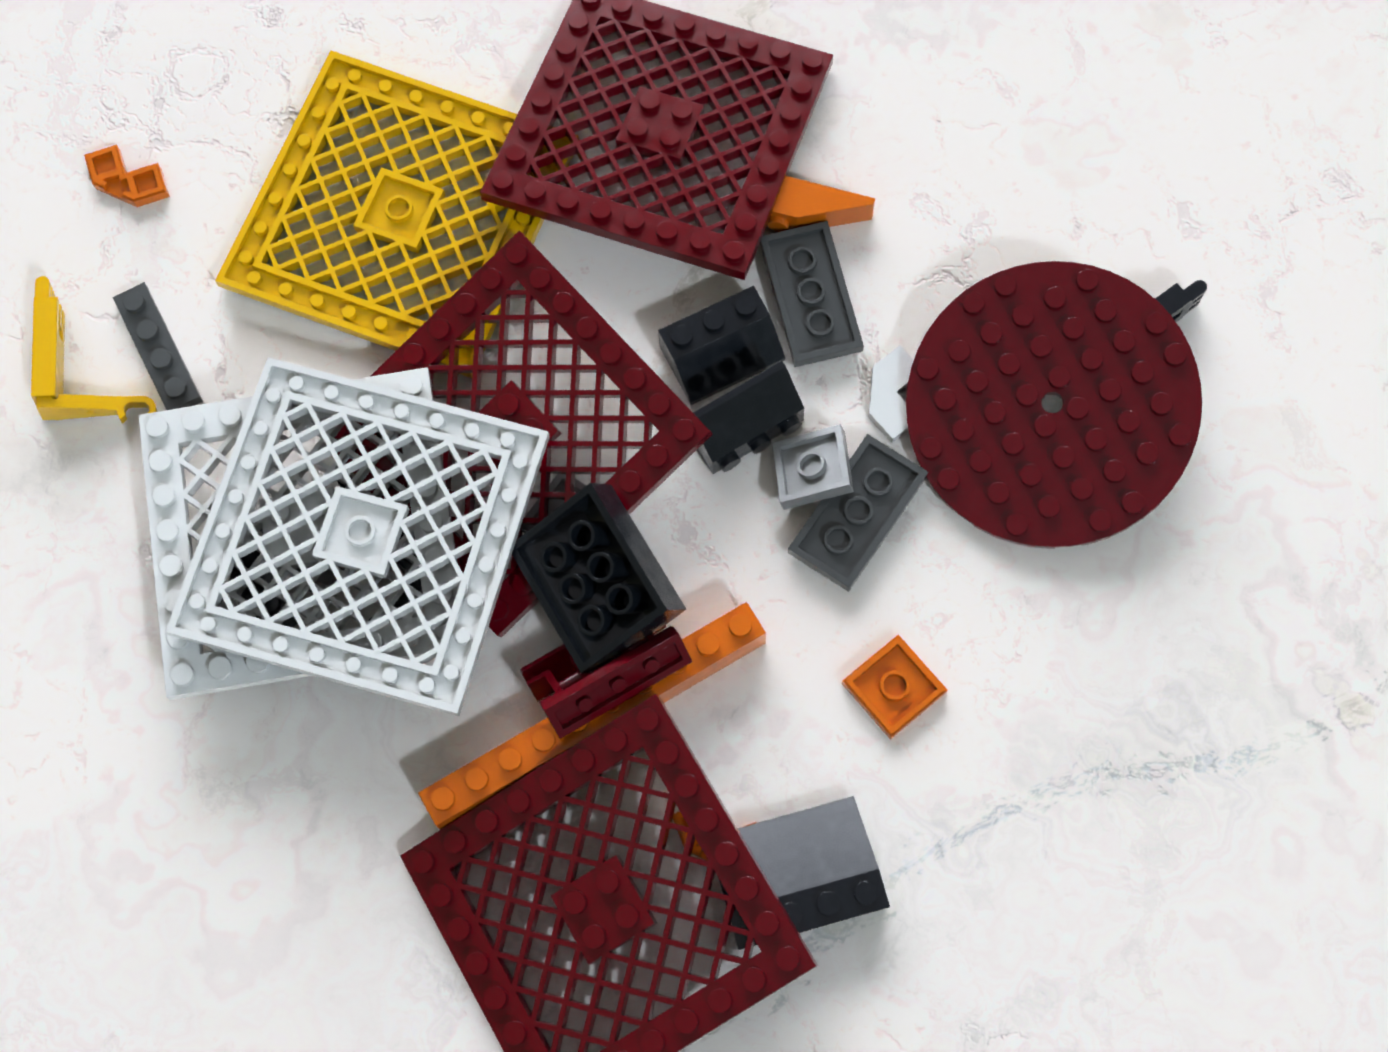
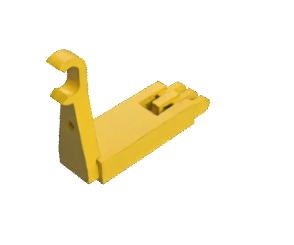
[31,276,158,424]

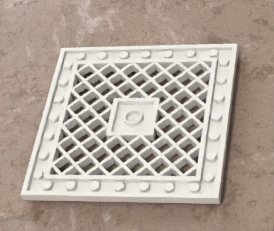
[165,357,550,716]
[138,367,459,700]

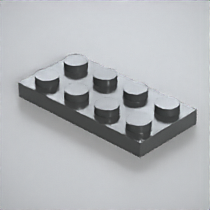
[760,221,864,367]
[788,434,929,592]

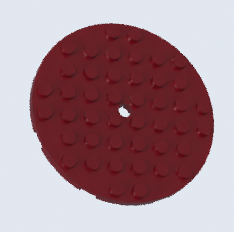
[906,261,1202,549]

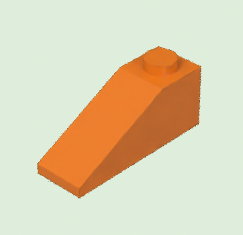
[767,176,875,232]

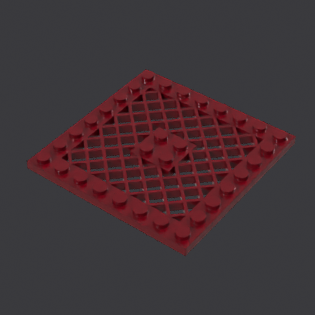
[480,0,834,281]
[325,230,713,637]
[400,694,818,1052]

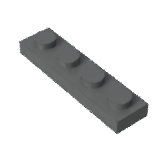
[112,282,203,410]

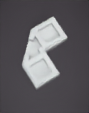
[868,345,914,443]

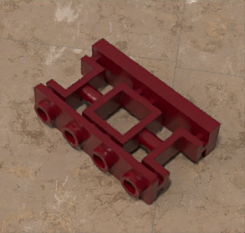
[520,625,693,739]

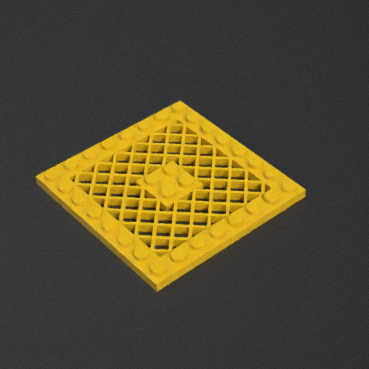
[215,50,579,378]

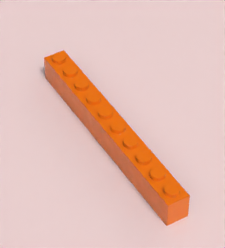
[418,602,766,830]

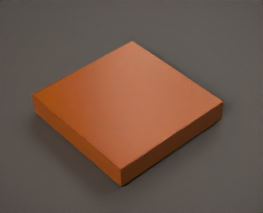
[841,634,948,740]

